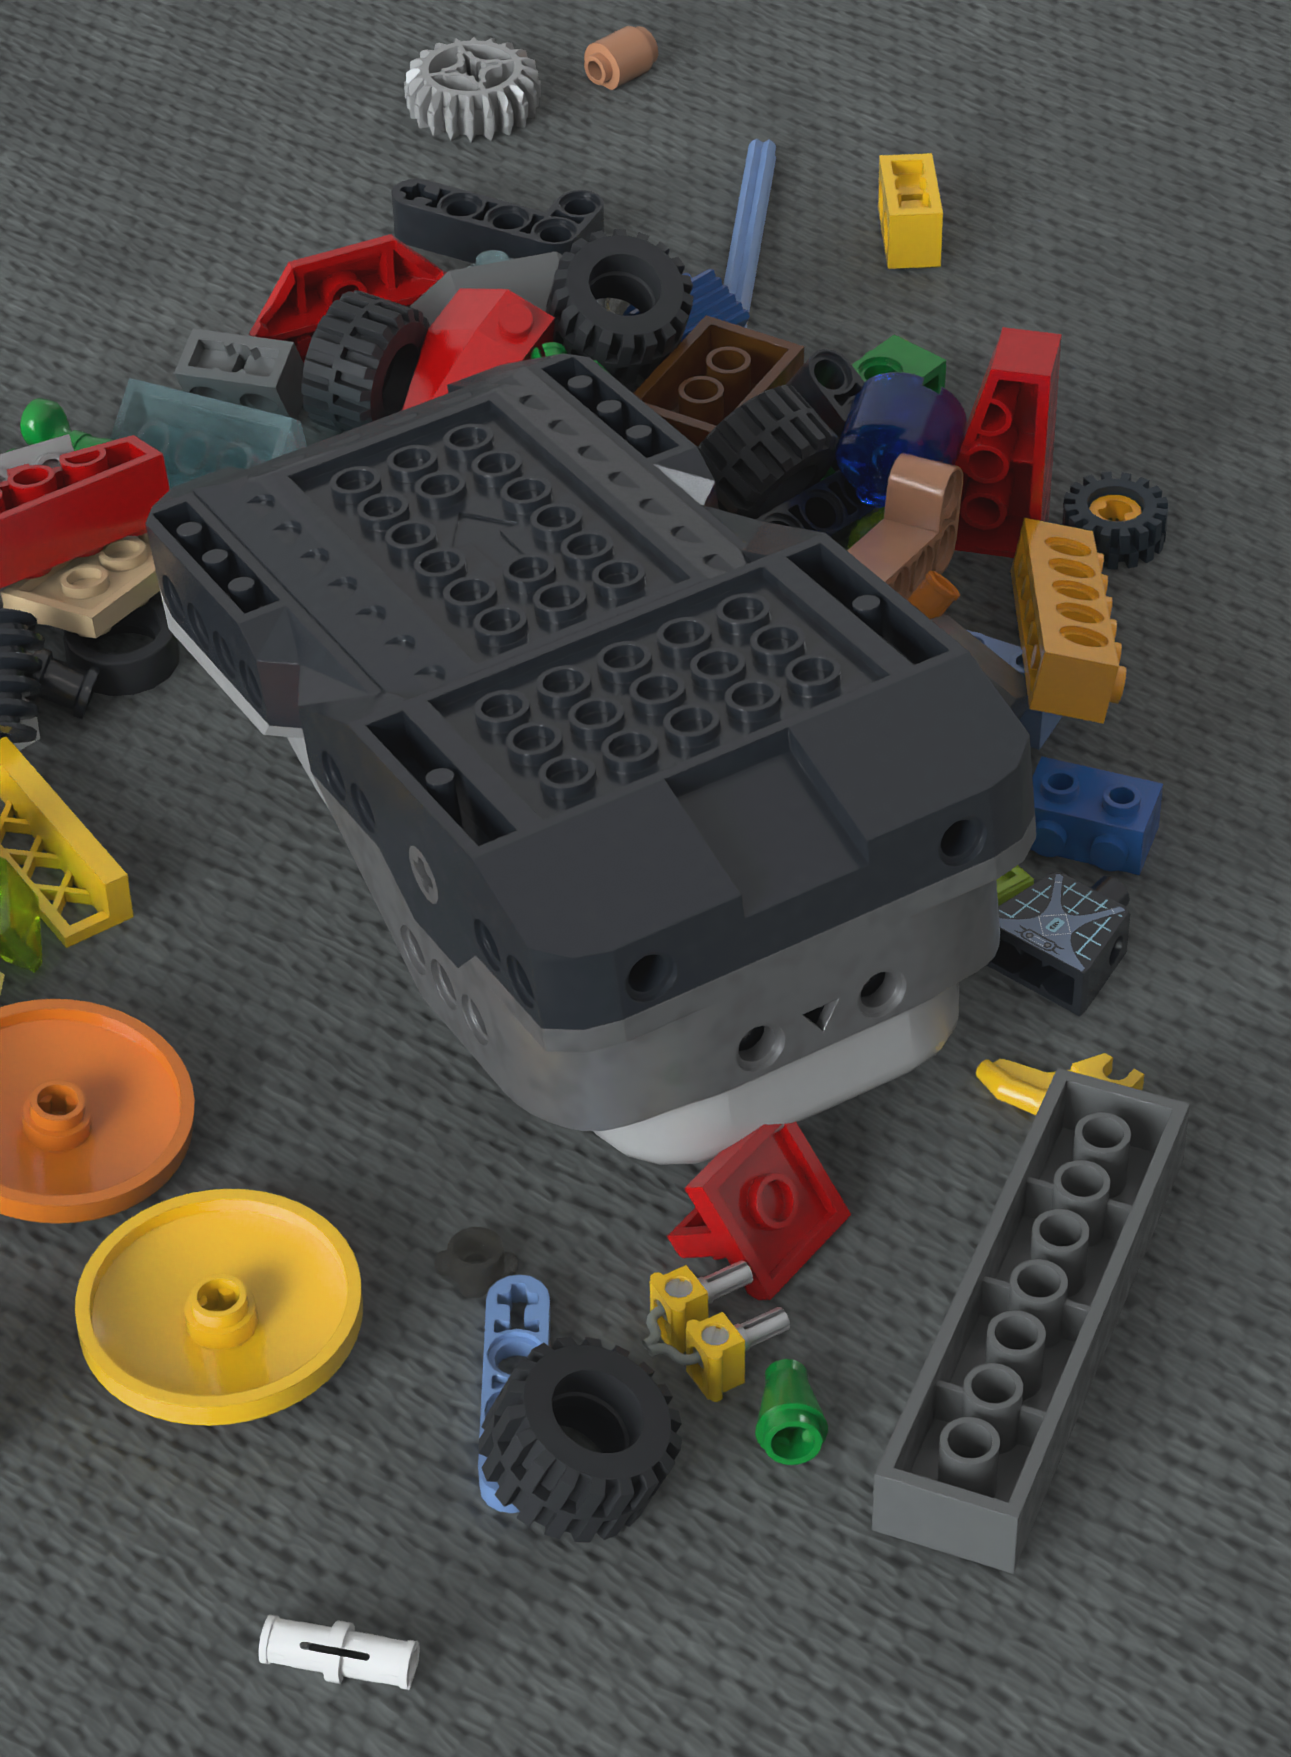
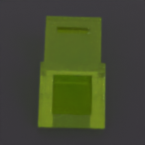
[0,857,43,973]

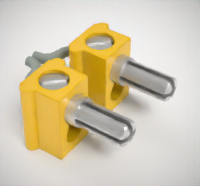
[642,1260,790,1402]

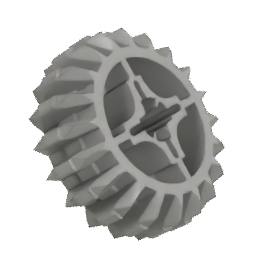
[404,37,541,142]

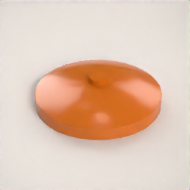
[0,999,195,1224]

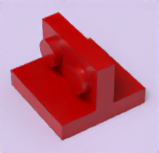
[667,1122,851,1300]

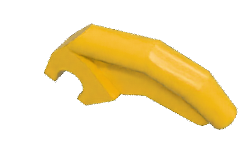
[976,1053,1144,1115]

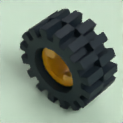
[1062,472,1168,569]

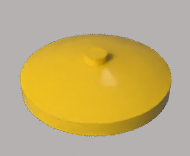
[75,1189,363,1426]

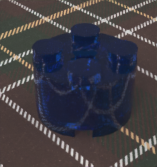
[836,372,967,508]

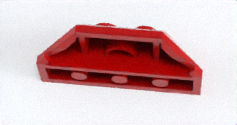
[249,234,446,363]

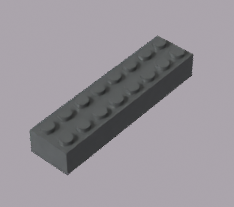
[872,1068,1190,1574]

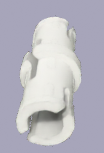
[259,1615,420,1690]

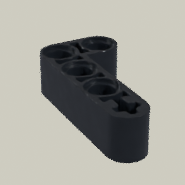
[391,179,604,265]

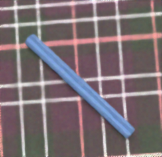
[723,139,776,328]

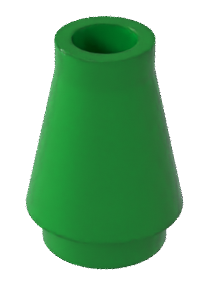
[755,1359,828,1465]

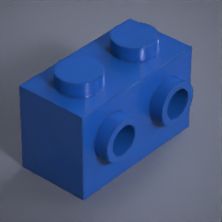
[1030,756,1163,875]

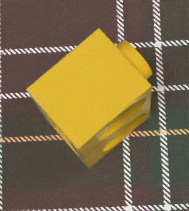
[878,153,943,269]

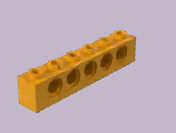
[1011,518,1126,724]

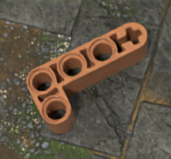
[847,453,963,600]

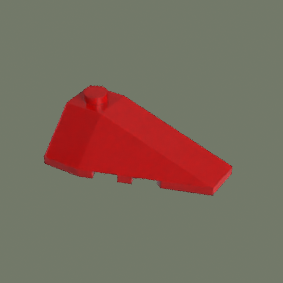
[402,288,555,411]

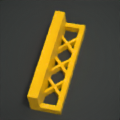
[0,736,134,948]

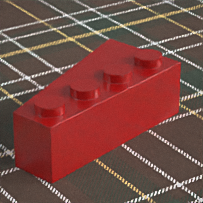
[952,327,1062,558]
[0,435,170,589]

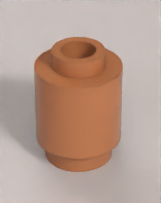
[584,26,658,90]

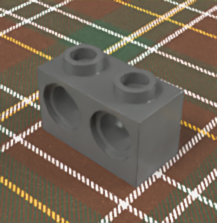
[174,328,304,426]

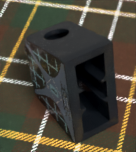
[987,873,1130,1016]

